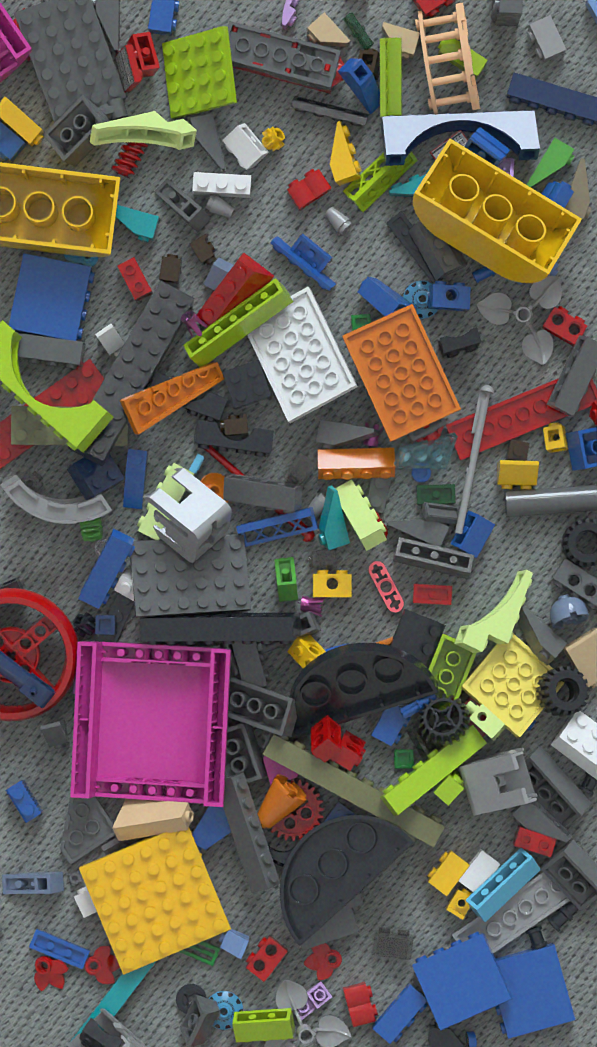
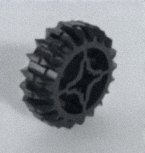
[417,693,470,746]

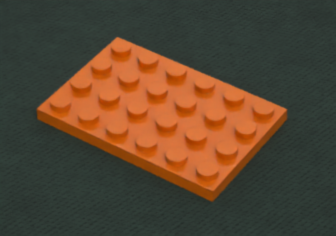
[342,304,461,442]

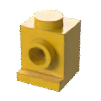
[543,423,568,453]
[445,888,472,920]

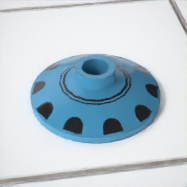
[403,281,438,319]
[209,991,243,1030]

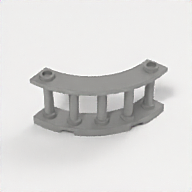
[0,474,112,524]

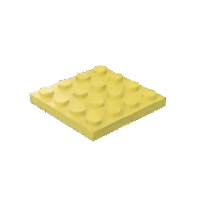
[461,633,564,738]

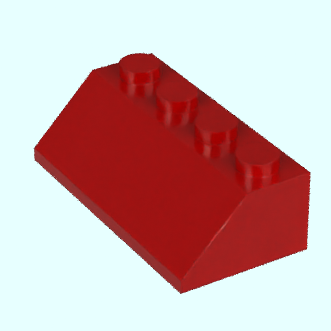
[196,253,274,326]

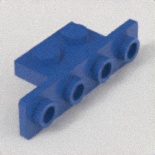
[270,234,336,291]

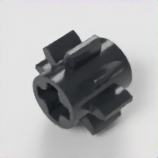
[73,612,96,638]

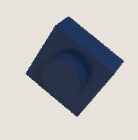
[95,615,116,635]

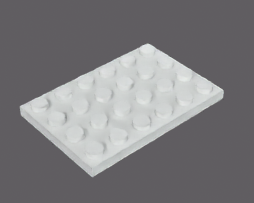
[248,287,358,423]

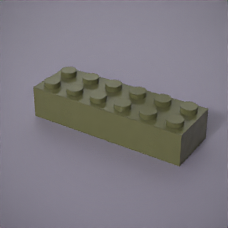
[11,406,128,446]

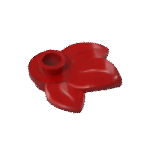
[304,943,342,980]
[84,946,120,984]
[34,956,68,991]

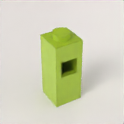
[437,39,488,79]

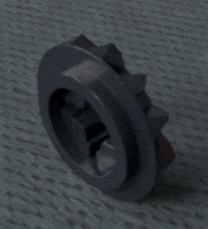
[176,983,207,1014]

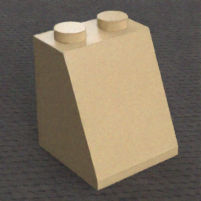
[563,628,597,688]

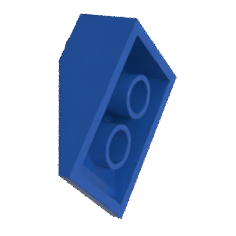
[565,427,597,471]

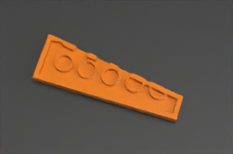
[120,362,225,435]

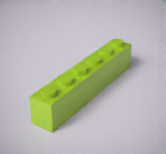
[183,278,294,367]
[380,725,487,816]

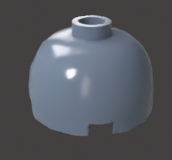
[550,595,589,629]

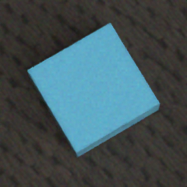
[189,454,205,474]

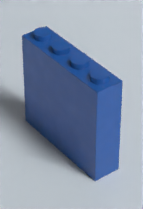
[9,253,95,341]
[412,932,513,1030]
[495,943,575,1039]

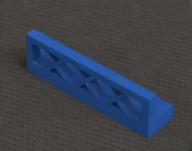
[236,507,318,547]

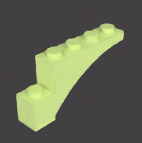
[90,111,197,150]
[454,570,533,653]

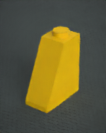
[0,97,44,147]

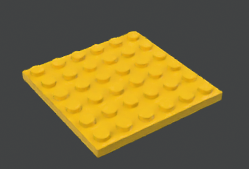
[79,827,231,975]

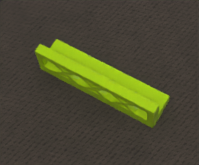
[380,38,402,117]
[342,152,418,212]

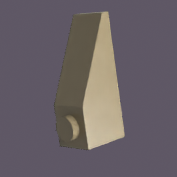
[565,158,591,222]

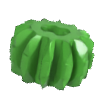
[80,517,103,542]

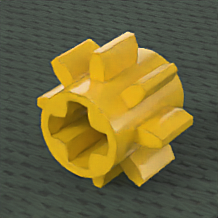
[262,126,285,151]

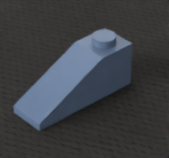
[2,872,64,894]

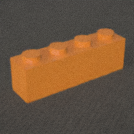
[318,448,395,480]

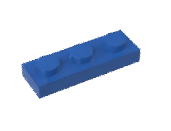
[29,929,90,969]

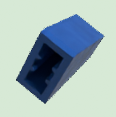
[358,277,417,316]
[192,806,231,850]

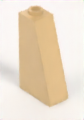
[112,799,194,841]

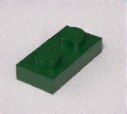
[416,484,456,505]

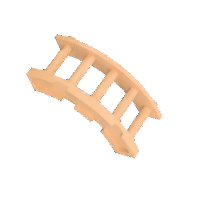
[415,3,480,115]

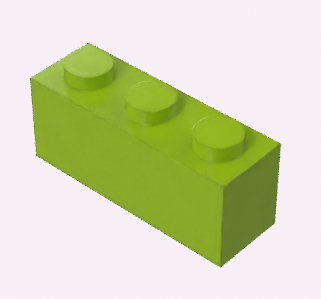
[434,770,464,806]
[232,1008,295,1043]

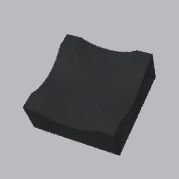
[438,327,481,358]
[79,1018,123,1047]

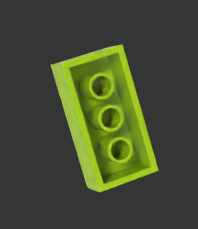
[424,634,477,719]

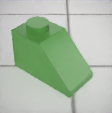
[275,557,298,602]

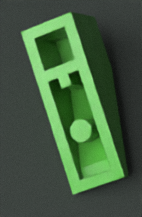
[527,138,574,188]

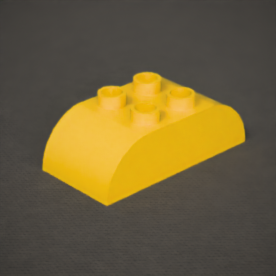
[413,139,582,283]
[0,162,120,257]

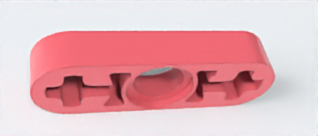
[368,561,404,612]

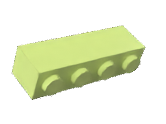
[137,463,195,540]
[335,479,387,551]

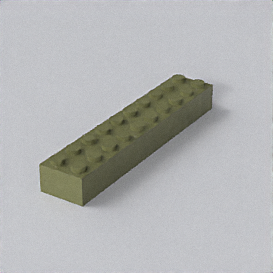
[262,733,445,847]

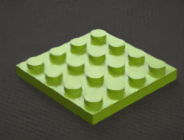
[162,26,237,119]

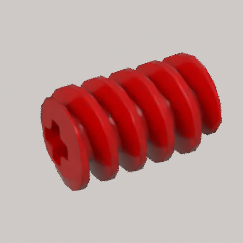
[111,142,148,179]

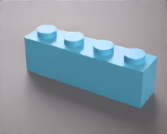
[466,848,541,922]

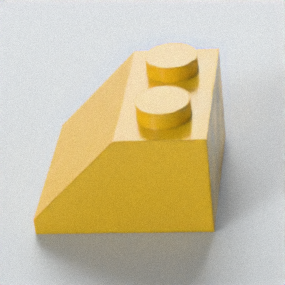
[497,460,539,490]

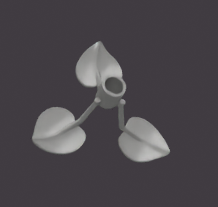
[477,276,562,365]
[264,980,351,1047]

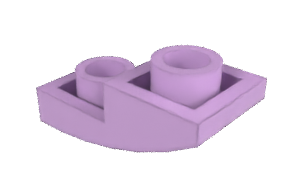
[282,0,300,30]
[293,981,332,1020]

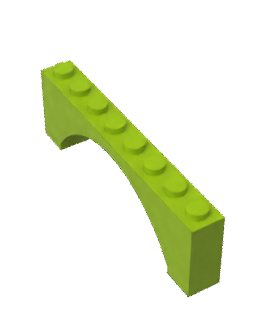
[0,320,114,452]

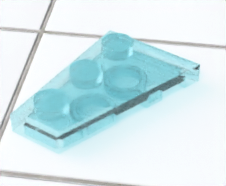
[394,432,458,469]

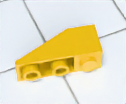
[330,121,362,186]

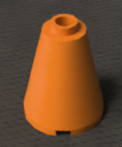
[257,774,307,829]

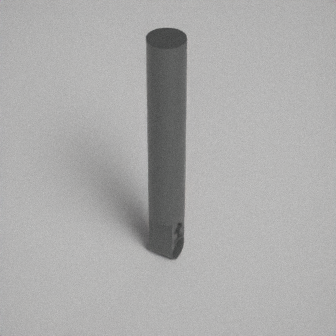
[504,485,597,517]

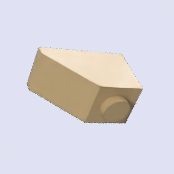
[307,12,350,47]
[382,22,420,60]

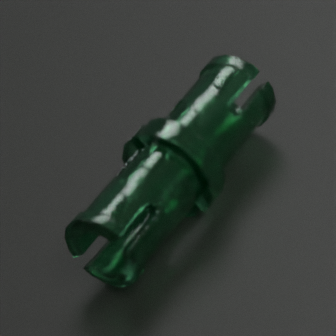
[343,12,374,50]

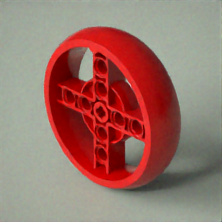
[0,588,78,721]

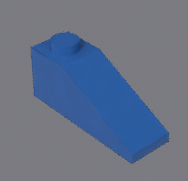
[123,449,148,509]

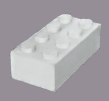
[551,711,597,780]

